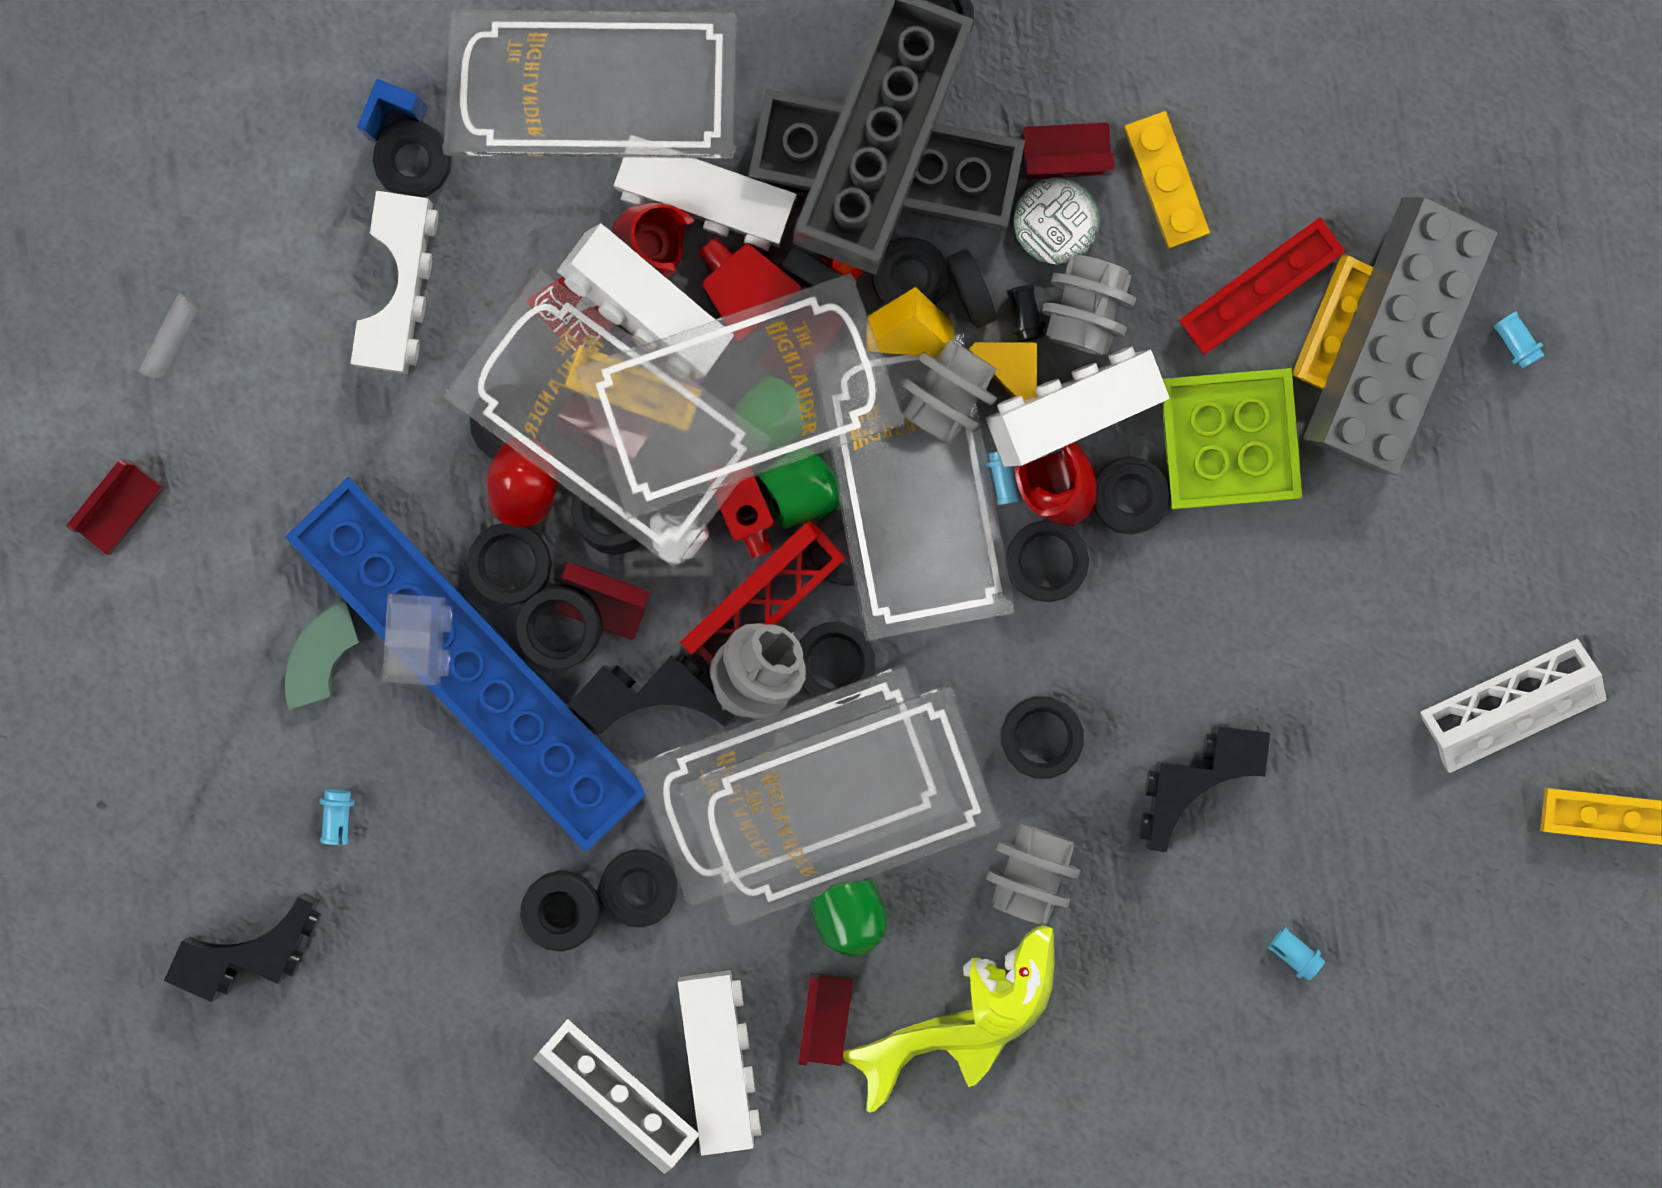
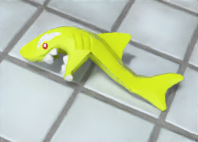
[843,925,1054,1113]

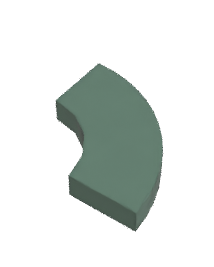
[285,601,361,710]

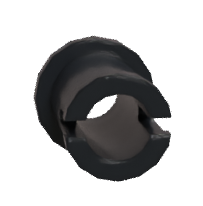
[1006,285,1046,342]

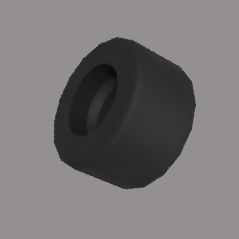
[520,870,601,952]

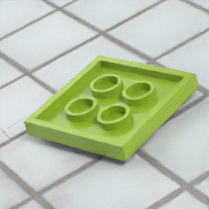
[1162,368,1303,510]

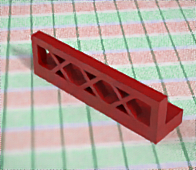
[680,520,847,666]

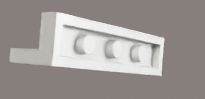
[1420,639,1606,773]

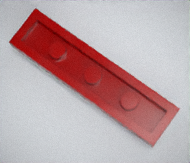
[1178,217,1346,356]

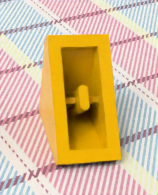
[866,287,954,357]
[968,342,1037,401]

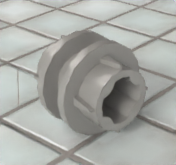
[1042,255,1136,356]
[902,339,997,444]
[710,623,806,719]
[986,823,1081,925]

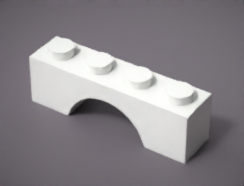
[351,191,439,374]

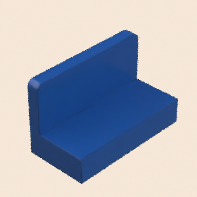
[357,78,428,142]

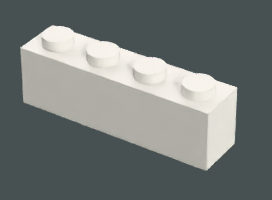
[614,136,797,251]
[557,223,734,382]
[985,346,1170,467]
[678,970,761,1156]
[533,1019,700,1174]

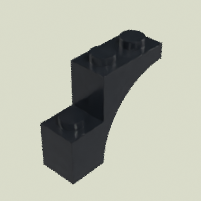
[568,655,735,734]
[1140,725,1271,852]
[164,893,321,1002]

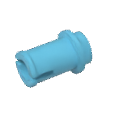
[1493,311,1544,370]
[986,451,1024,505]
[319,789,355,845]
[1267,927,1325,981]

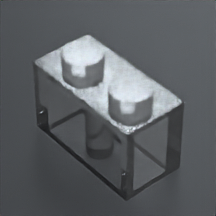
[383,594,452,685]

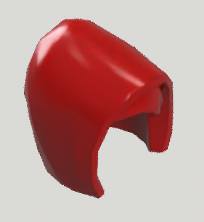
[611,202,694,279]
[485,437,558,527]
[1015,442,1097,527]

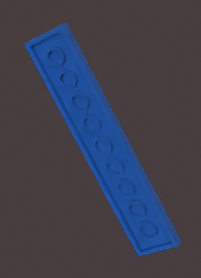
[285,477,650,852]

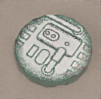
[1013,178,1100,265]

